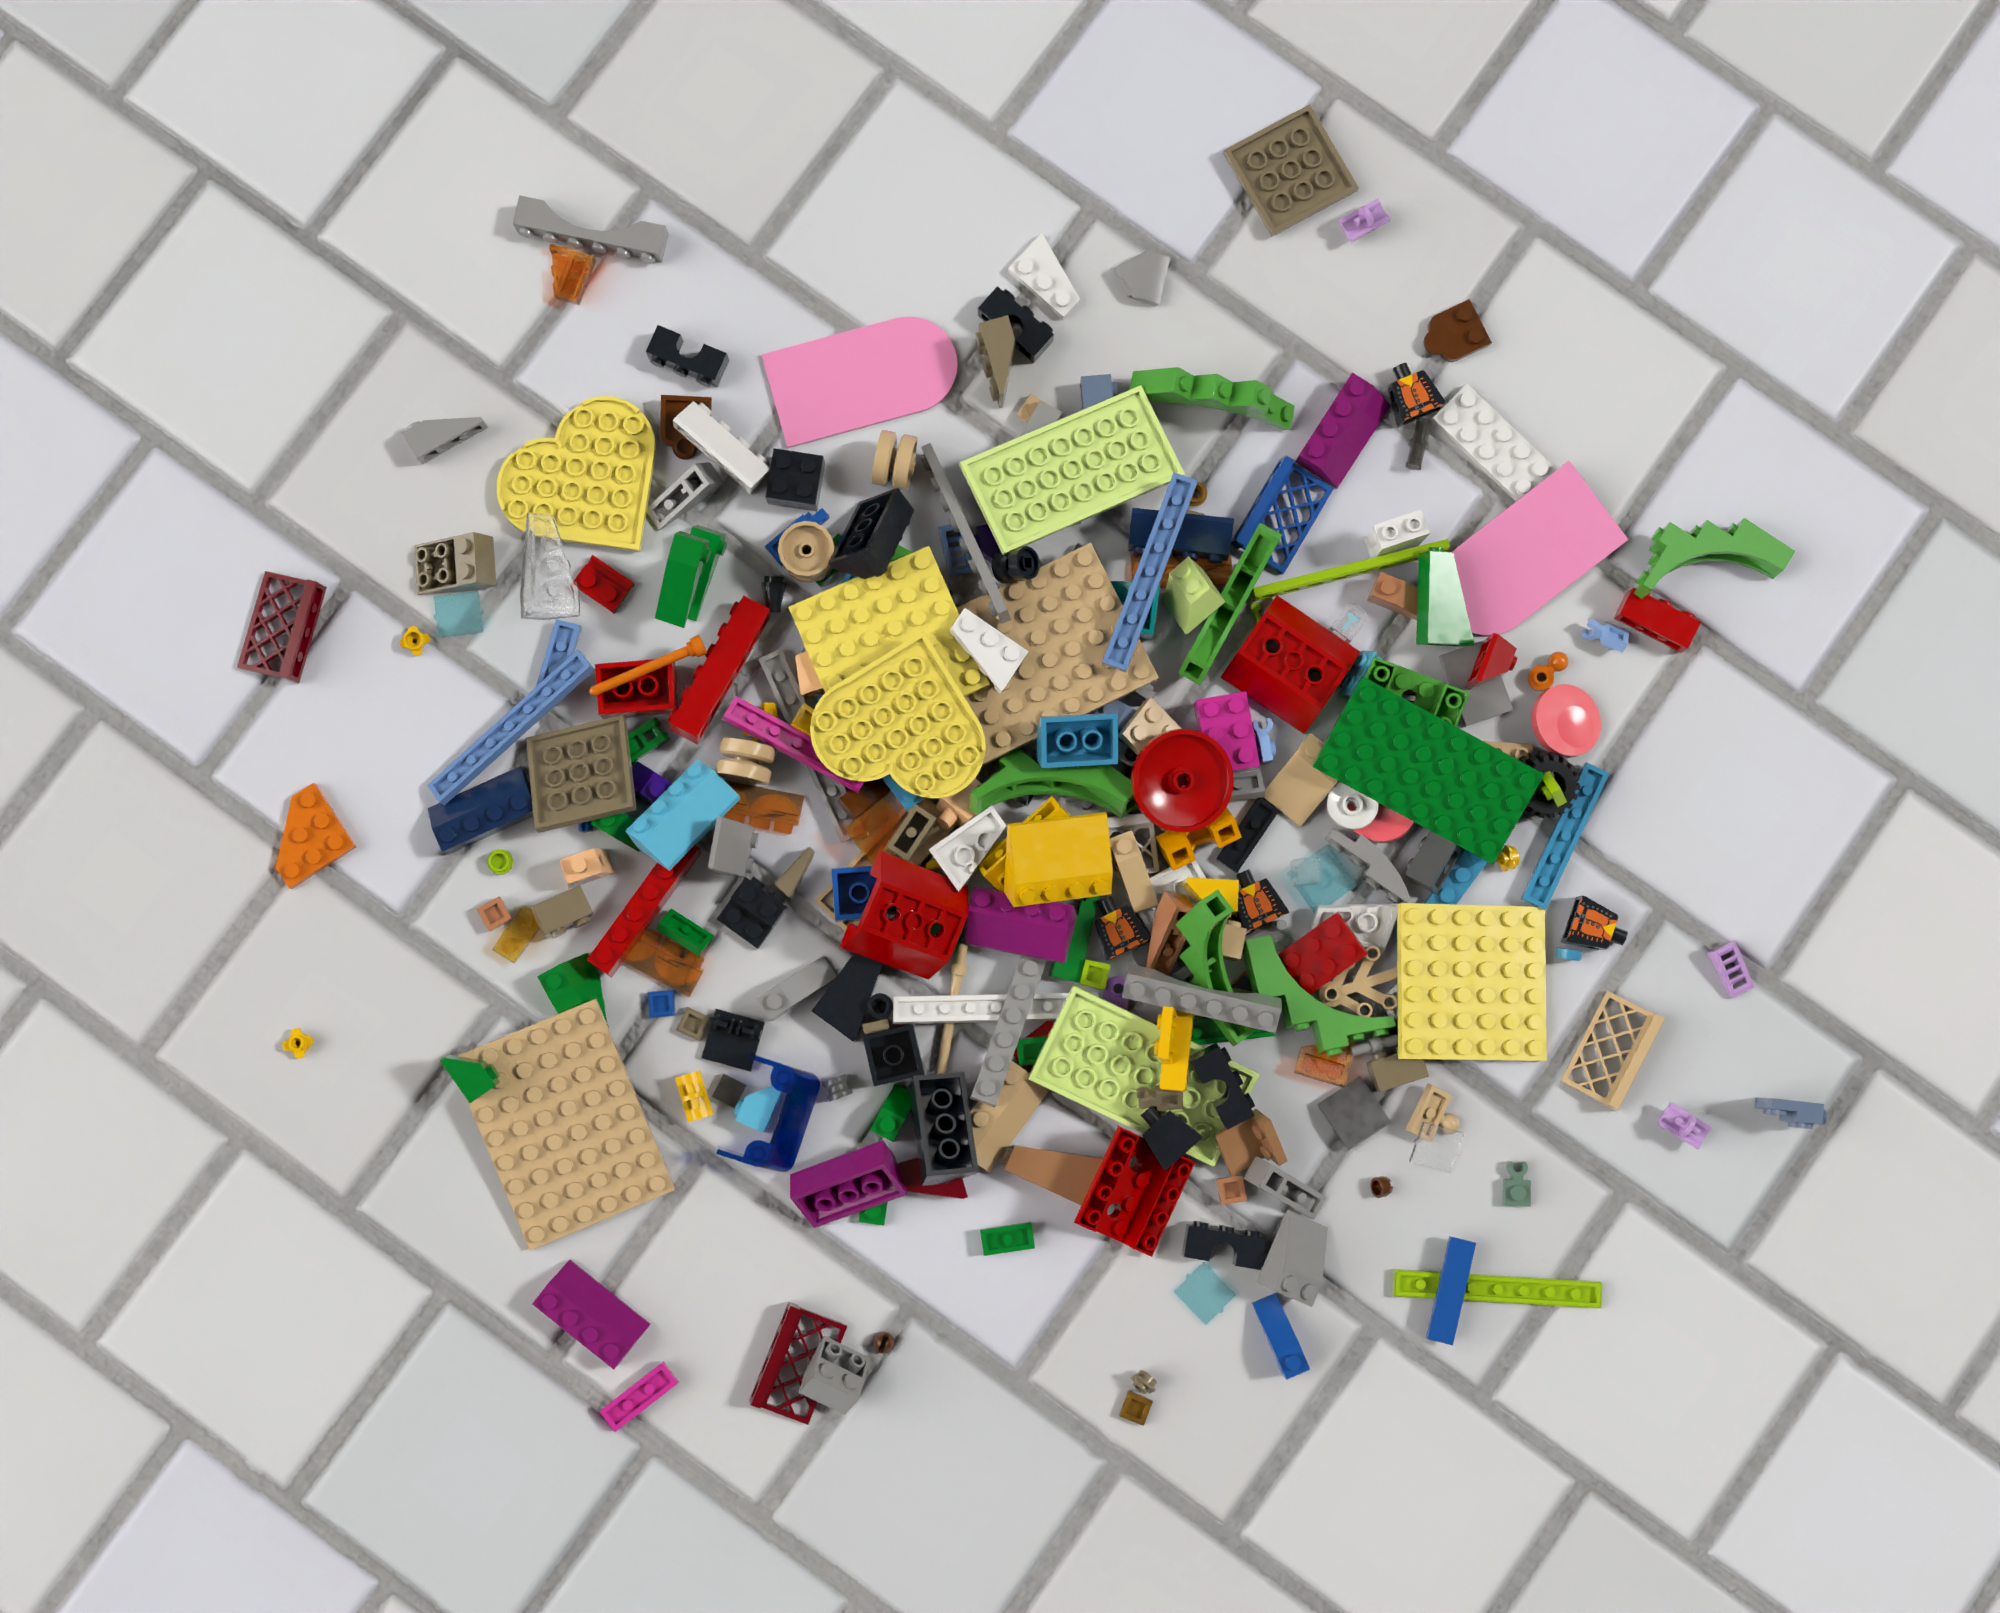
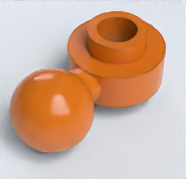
[1528,652,1569,691]

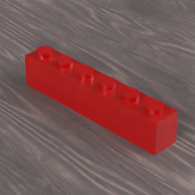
[668,595,770,745]
[587,845,702,978]

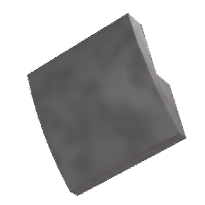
[1317,1077,1391,1151]

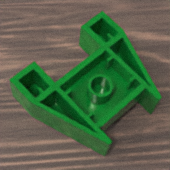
[655,525,727,628]

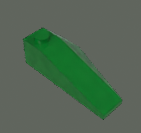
[537,953,609,1027]

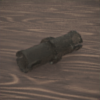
[1406,418,1432,470]

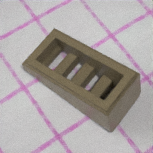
[775,847,815,899]

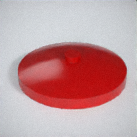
[1131,729,1234,832]

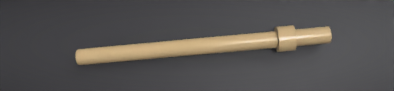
[935,944,968,1074]

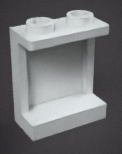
[1364,510,1430,558]

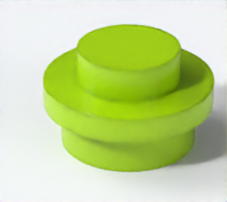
[487,849,514,875]

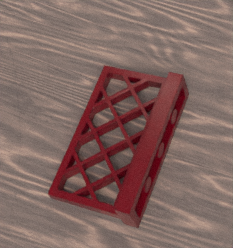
[237,571,327,684]
[749,1301,847,1425]

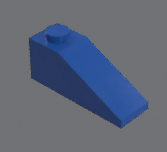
[1252,1293,1310,1380]

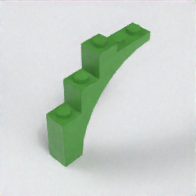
[1129,367,1295,430]
[1634,518,1795,599]
[1178,523,1282,685]
[969,748,1137,818]
[1176,890,1255,1047]
[1242,935,1396,1057]

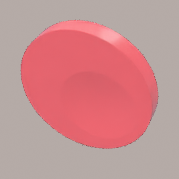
[1531,684,1601,758]
[1347,803,1415,843]

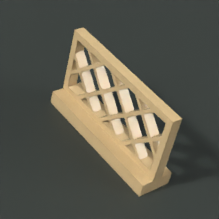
[1560,991,1665,1111]

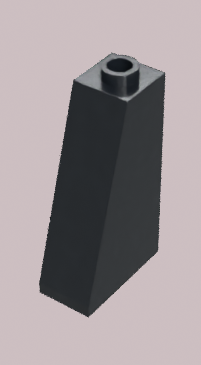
[812,953,884,1042]

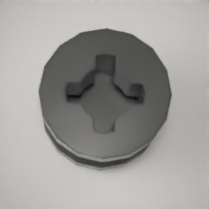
[822,1074,853,1102]

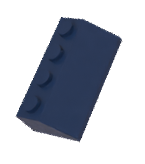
[1128,508,1234,564]
[428,766,533,855]

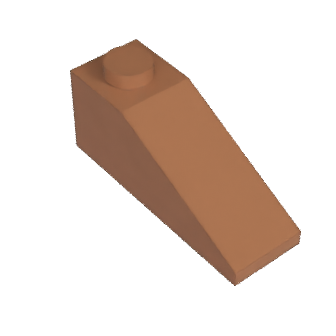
[1367,572,1418,620]
[1146,891,1195,976]

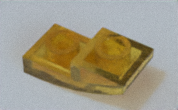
[492,905,540,963]

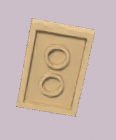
[1118,697,1182,755]

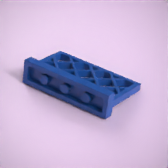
[1231,455,1333,574]

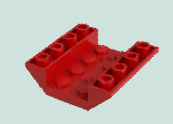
[1220,595,1360,734]
[839,850,969,980]
[1074,1126,1195,1257]

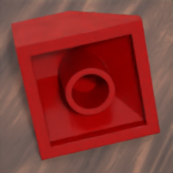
[1465,633,1518,690]

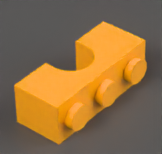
[1155,807,1242,871]

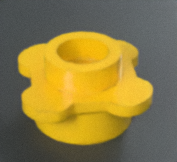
[400,626,430,656]
[1497,845,1520,872]
[282,1028,314,1059]

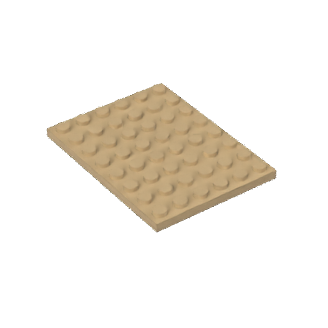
[957,543,1159,766]
[457,998,676,1251]

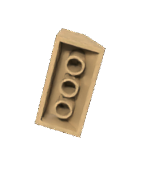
[970,1061,1050,1173]

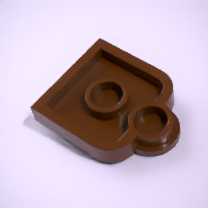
[1423,299,1492,362]
[660,395,712,460]

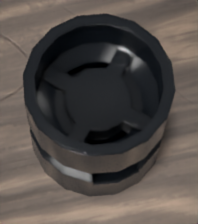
[991,546,1040,584]

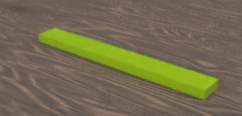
[1250,539,1450,602]
[1393,1269,1602,1308]

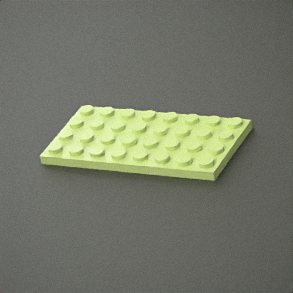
[959,385,1185,555]
[1028,985,1260,1167]

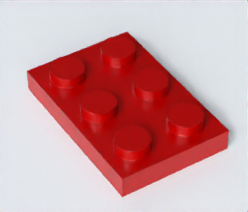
[1278,912,1368,995]

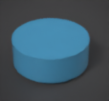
[1556,947,1583,961]

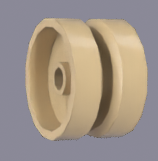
[872,430,918,491]
[778,521,835,583]
[715,738,776,785]

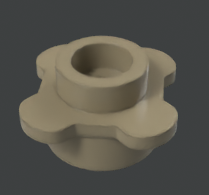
[1131,1370,1157,1394]

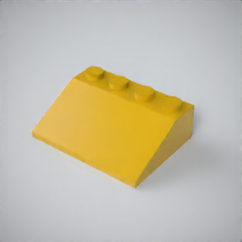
[1004,812,1113,907]

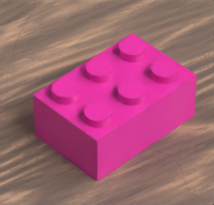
[1193,691,1260,774]

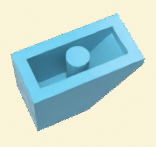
[734,1082,786,1133]

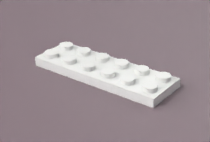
[1431,384,1557,502]

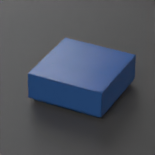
[648,990,676,1018]

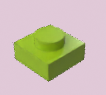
[1540,771,1567,807]
[1079,959,1110,990]

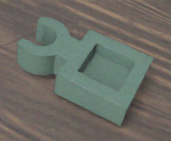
[1503,1161,1531,1207]

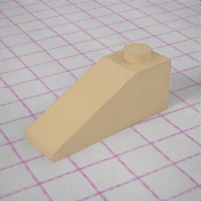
[1110,830,1158,914]

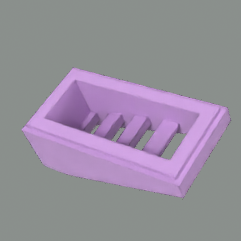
[1707,941,1754,999]

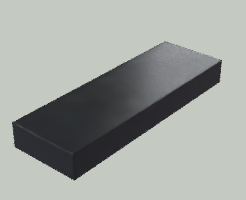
[1216,797,1280,874]

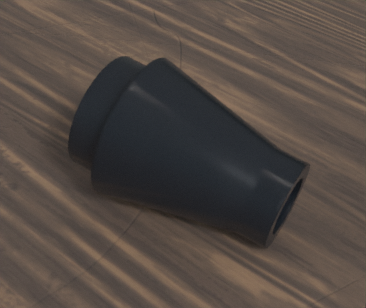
[761,576,786,612]
[867,993,893,1019]

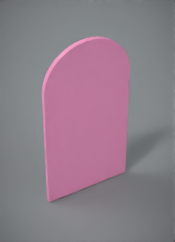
[761,317,957,448]
[1452,461,1628,636]

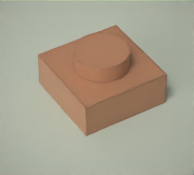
[477,896,513,932]
[1216,1175,1247,1205]

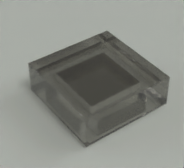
[712,1074,747,1108]

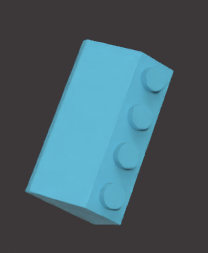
[626,759,741,871]

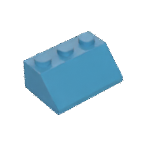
[1037,713,1118,768]

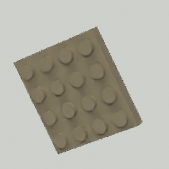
[1223,104,1359,237]
[526,714,636,833]

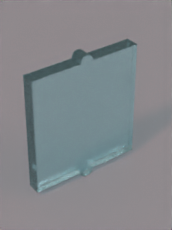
[434,591,483,638]
[1174,1262,1236,1325]

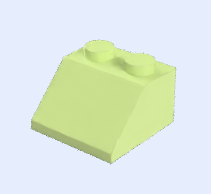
[1163,556,1225,634]

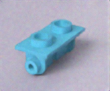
[1339,650,1383,696]

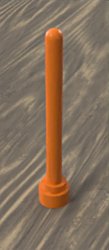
[589,635,707,696]

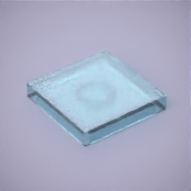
[1286,844,1358,914]

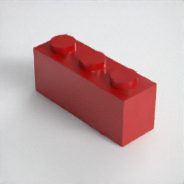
[1613,587,1701,653]

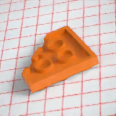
[276,783,357,889]

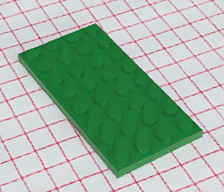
[1312,676,1545,864]

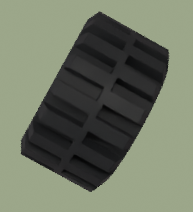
[1519,750,1580,818]

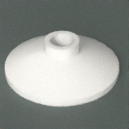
[1327,782,1378,830]

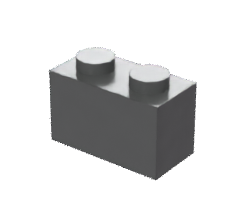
[1405,831,1462,895]

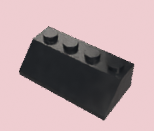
[828,488,915,579]
[909,1072,979,1186]

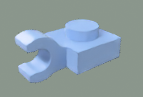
[1581,619,1629,653]
[1252,718,1276,765]

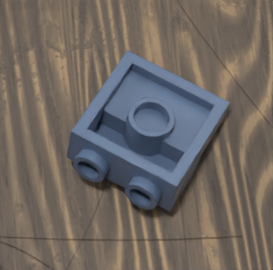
[1754,1097,1827,1129]

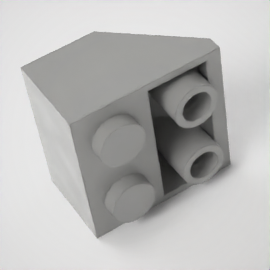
[799,1336,870,1415]

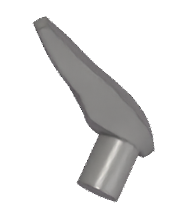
[1244,920,1287,941]

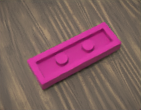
[599,1361,679,1432]

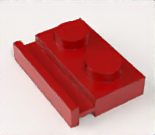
[571,555,635,614]

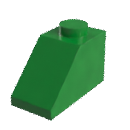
[591,813,640,852]
[439,1055,500,1103]
[870,1084,911,1142]

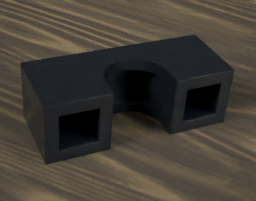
[978,286,1054,363]
[646,325,729,387]
[1189,1043,1255,1130]
[1182,1221,1266,1270]

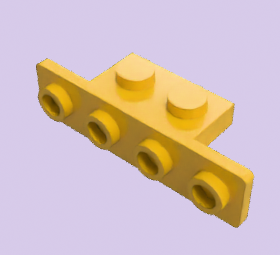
[1154,1006,1194,1092]

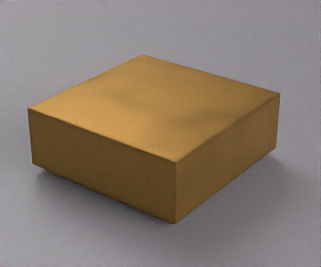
[1119,1390,1153,1426]

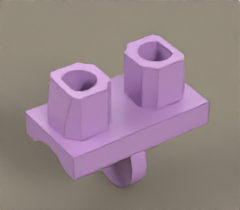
[1339,198,1390,243]
[1657,1102,1712,1149]

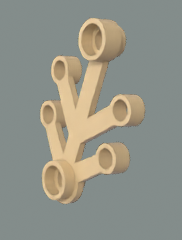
[1319,946,1398,1017]

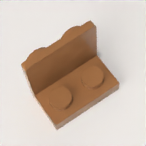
[1214,1109,1288,1176]

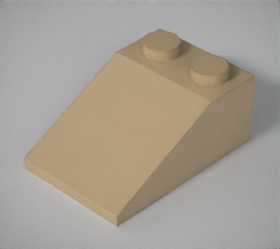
[1263,733,1338,827]

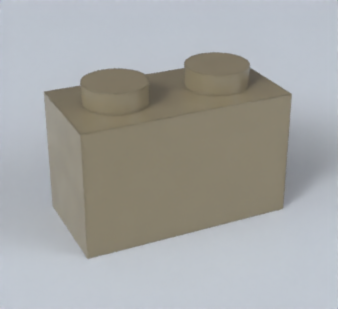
[886,804,937,862]
[531,885,593,939]
[1366,1047,1429,1092]

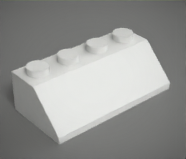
[673,401,770,494]

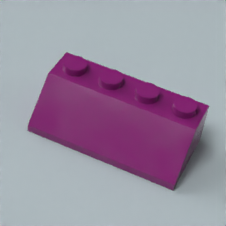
[1295,372,1390,488]
[966,887,1077,964]
[790,1140,907,1228]
[532,1260,651,1370]

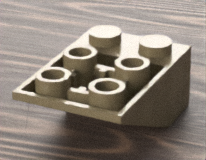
[975,315,1015,408]
[414,532,497,595]

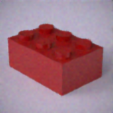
[595,659,679,719]

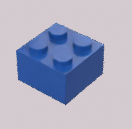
[832,866,888,922]

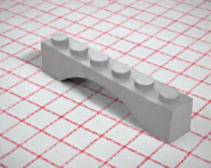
[513,195,669,263]
[1122,964,1282,1033]

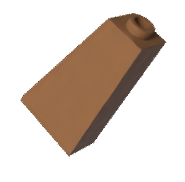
[1002,1145,1103,1205]

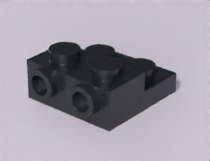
[717,876,788,949]

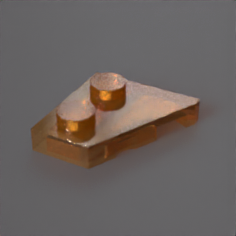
[549,244,596,305]
[844,797,900,866]
[1294,1039,1356,1088]

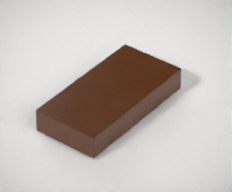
[837,778,891,821]

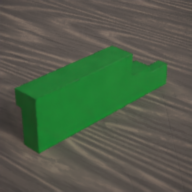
[1049,896,1099,983]

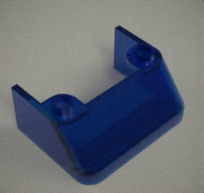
[716,1052,820,1172]

